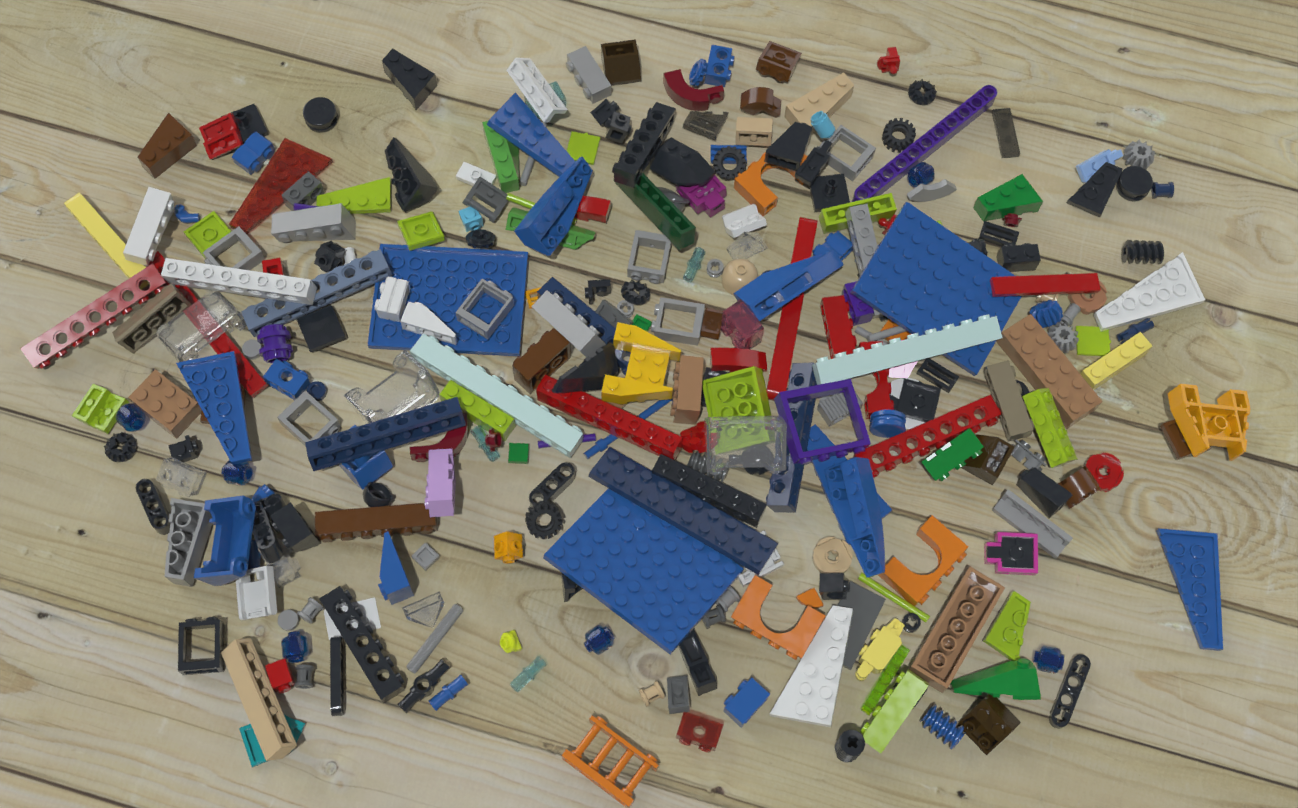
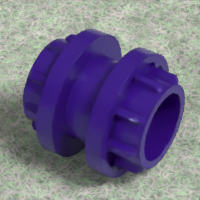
[257,324,293,363]

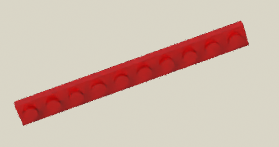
[146,251,268,398]

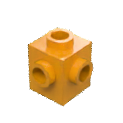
[494,531,523,564]

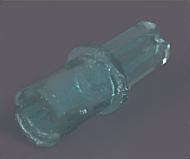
[683,247,706,282]
[470,425,500,462]
[510,656,547,692]

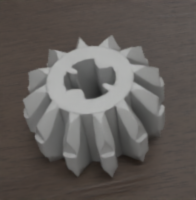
[1123,139,1155,169]
[1047,322,1079,354]

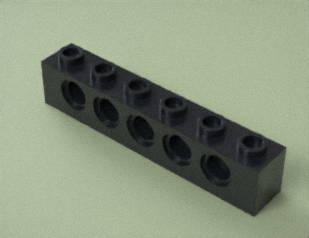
[612,102,676,188]
[652,454,767,528]
[319,586,405,704]

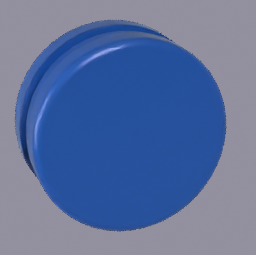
[870,410,906,438]

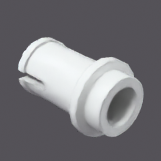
[344,247,356,265]

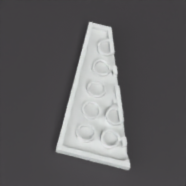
[1094,252,1205,331]
[770,605,853,728]

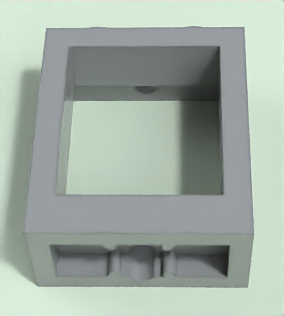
[819,125,876,182]
[203,226,265,270]
[627,230,672,284]
[456,279,514,339]
[651,297,705,346]
[277,391,341,447]

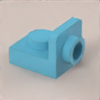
[458,206,483,232]

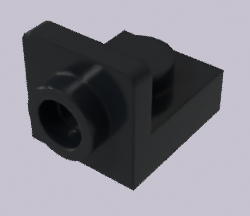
[590,98,621,127]
[585,279,611,305]
[168,435,199,465]

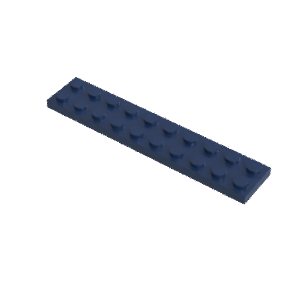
[588,447,778,575]

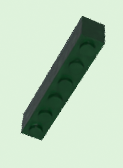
[615,173,696,250]

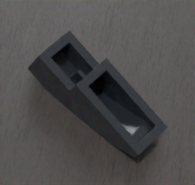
[678,629,717,696]

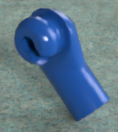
[174,204,200,223]

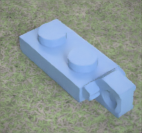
[1076,149,1123,182]

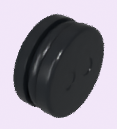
[303,97,338,133]
[1116,166,1153,202]

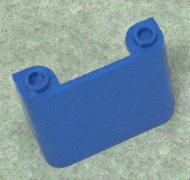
[194,495,256,586]

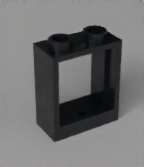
[178,617,225,675]

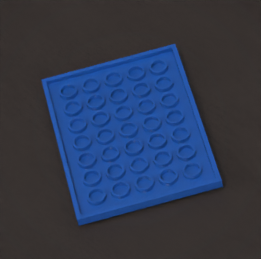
[850,202,1022,376]
[368,244,528,356]
[543,488,744,655]

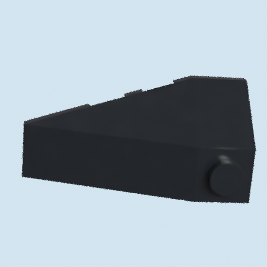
[385,137,438,212]
[552,343,619,393]

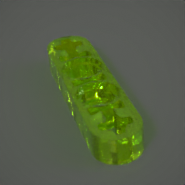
[861,645,910,716]

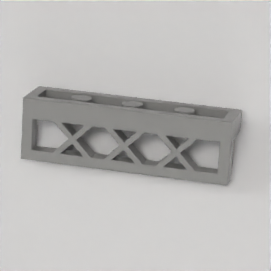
[992,489,1073,559]

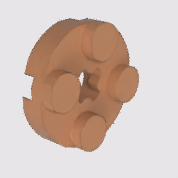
[1068,281,1107,315]

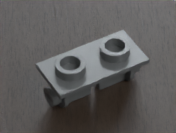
[1011,439,1047,471]

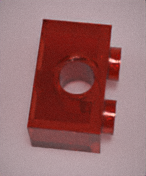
[676,712,724,753]

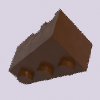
[137,112,197,179]

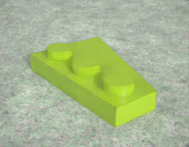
[983,591,1031,661]

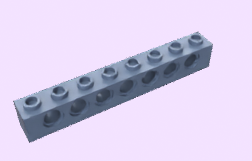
[241,249,392,337]

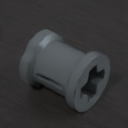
[702,605,726,629]
[294,665,315,689]

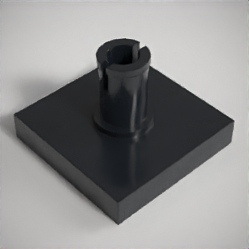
[221,104,269,144]
[809,173,850,213]

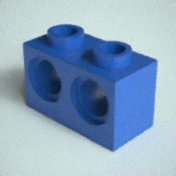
[704,45,735,87]

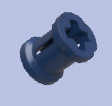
[1151,182,1174,198]

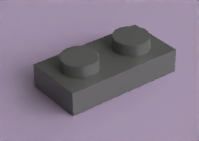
[595,300,633,329]
[667,675,690,714]

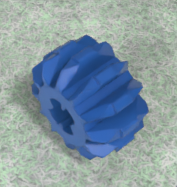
[1030,300,1063,328]

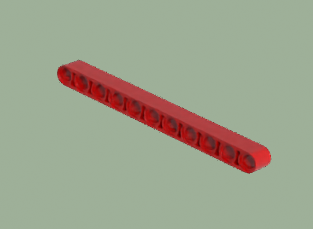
[766,217,818,401]

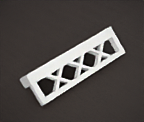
[506,57,568,122]

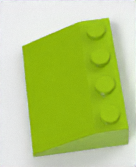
[702,366,777,455]

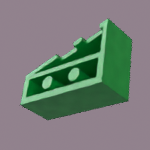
[973,174,1043,222]
[922,428,984,481]

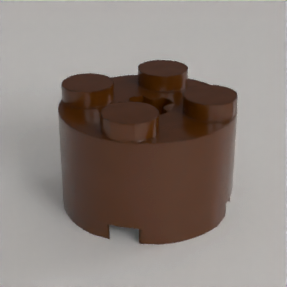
[1058,466,1101,509]

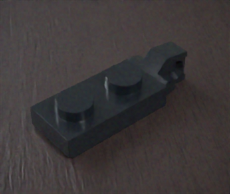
[795,140,833,186]

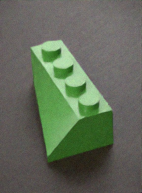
[482,121,519,193]

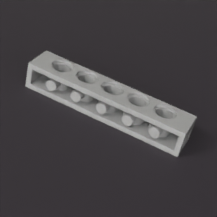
[845,204,884,319]

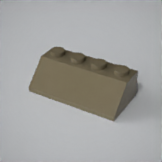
[112,283,192,354]

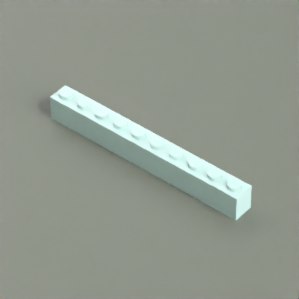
[812,314,1002,385]
[410,333,583,458]

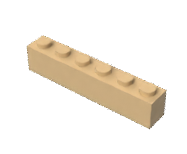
[221,639,297,761]

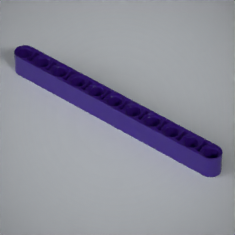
[852,85,997,202]

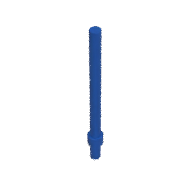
[583,398,673,459]

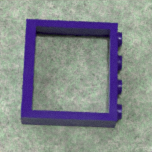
[774,379,871,465]

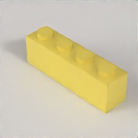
[1081,332,1152,390]

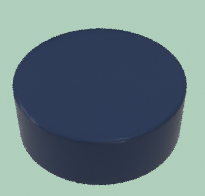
[307,381,327,401]

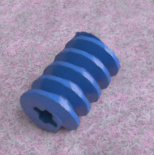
[920,704,966,750]

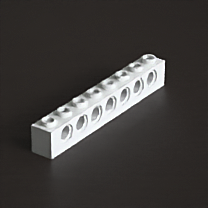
[161,258,317,305]

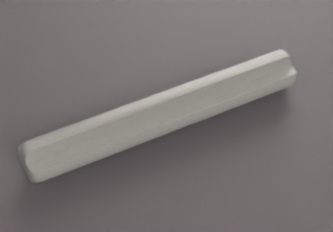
[407,604,463,674]

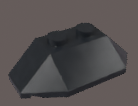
[650,137,716,186]

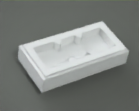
[456,162,497,186]

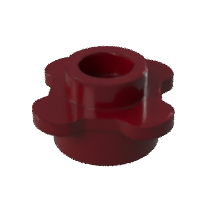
[1002,213,1022,227]
[485,428,502,452]

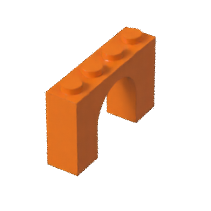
[734,152,807,216]
[878,515,969,606]
[731,575,826,660]

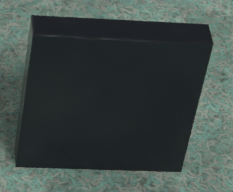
[896,378,941,423]

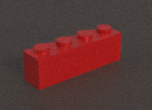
[820,295,857,359]

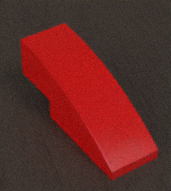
[574,196,611,223]
[710,347,767,373]

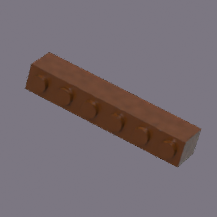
[315,503,438,542]

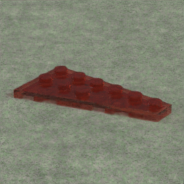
[229,138,333,234]

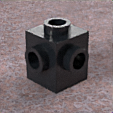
[605,111,632,144]
[314,241,346,272]

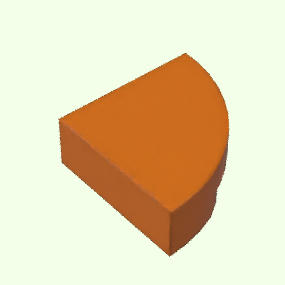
[796,588,824,609]

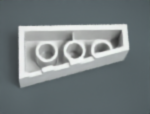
[123,187,174,266]

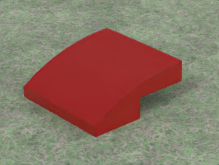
[199,113,243,160]

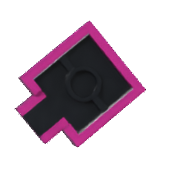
[984,532,1038,576]

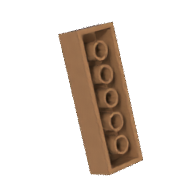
[996,314,1103,429]
[909,567,1005,694]

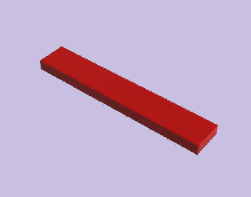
[990,273,1101,297]

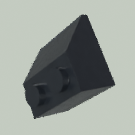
[270,502,321,552]

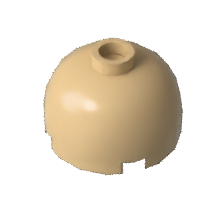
[721,258,758,295]

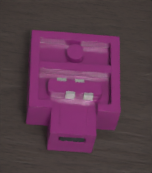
[675,175,727,218]

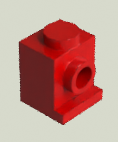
[262,257,285,276]

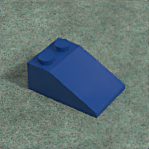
[338,425,393,490]
[378,532,414,605]

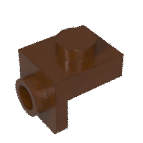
[700,308,724,340]

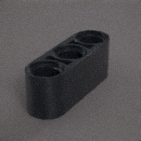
[529,462,575,508]
[135,479,170,535]

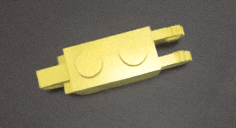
[855,618,905,681]

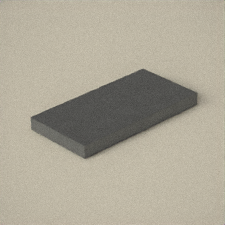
[837,581,886,670]

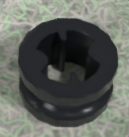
[902,613,921,633]

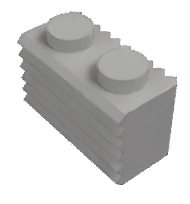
[817,392,863,427]

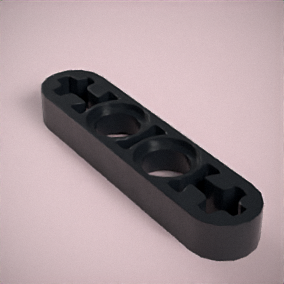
[330,636,344,716]
[1049,654,1091,729]

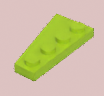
[316,177,391,214]

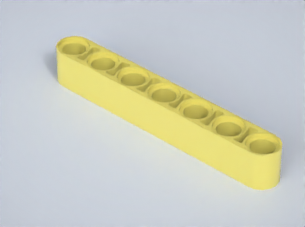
[64,193,150,290]

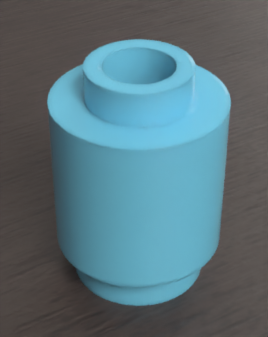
[811,111,835,139]

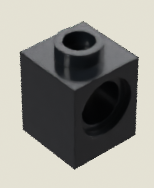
[819,573,850,600]

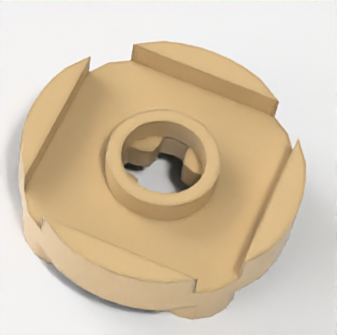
[812,536,853,573]

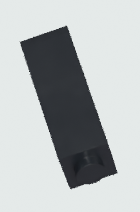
[764,122,813,171]
[1016,467,1073,519]

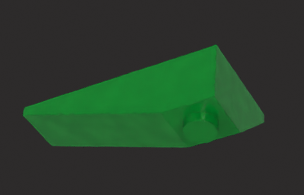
[950,658,1041,700]

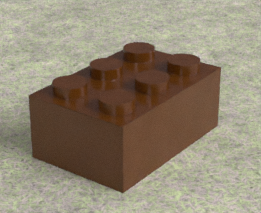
[512,328,571,394]

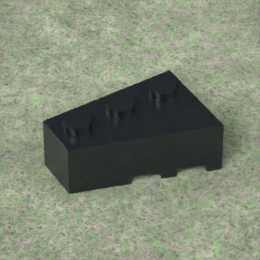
[382,48,437,110]

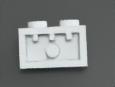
[722,204,767,238]

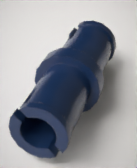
[1117,318,1154,344]

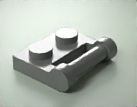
[462,177,508,223]

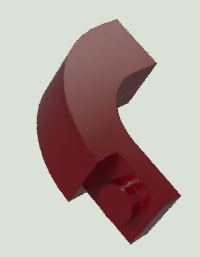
[663,69,724,111]
[410,413,469,462]

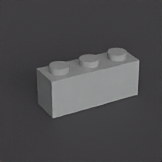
[566,46,611,104]

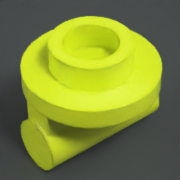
[500,630,522,653]

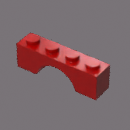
[858,341,894,419]

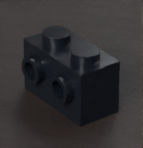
[996,243,1041,272]

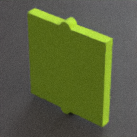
[567,131,600,165]
[1075,326,1111,357]

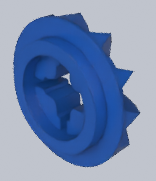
[689,59,708,87]

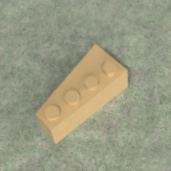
[784,73,854,135]

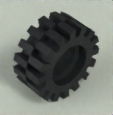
[882,118,916,153]
[713,146,746,181]
[525,501,562,539]

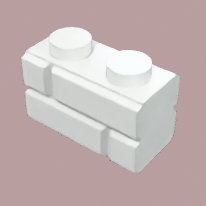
[375,277,410,322]

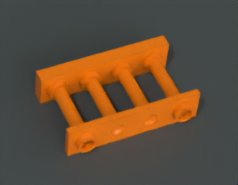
[561,716,659,808]

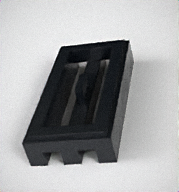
[979,221,1019,246]
[916,358,959,393]

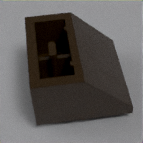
[601,39,641,85]
[961,434,1015,485]
[957,694,1021,755]

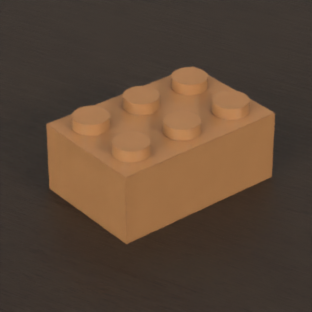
[670,355,704,425]
[128,369,201,439]

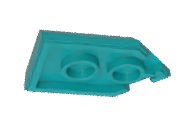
[239,715,305,768]

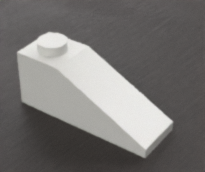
[400,301,457,345]

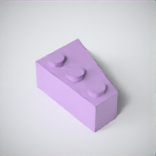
[425,449,456,517]

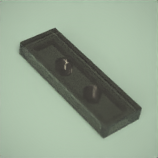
[992,108,1020,158]

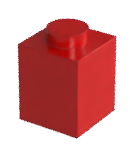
[265,658,295,693]

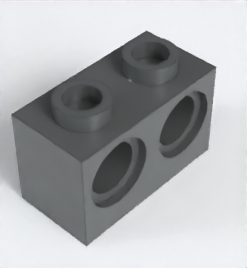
[282,171,325,211]

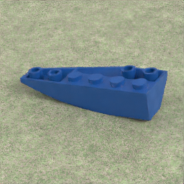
[514,156,593,256]
[733,249,844,325]
[824,457,885,578]

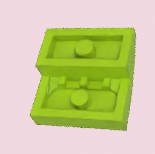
[72,384,129,434]

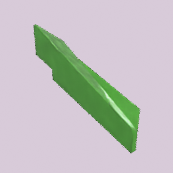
[505,207,596,249]

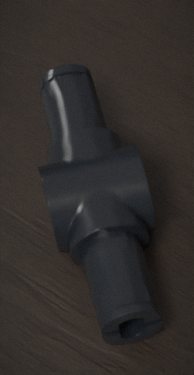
[397,659,450,714]

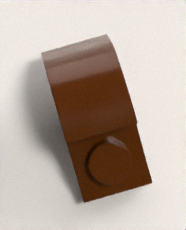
[740,87,781,118]

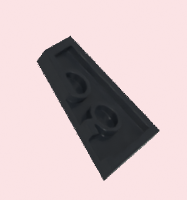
[1066,162,1123,217]

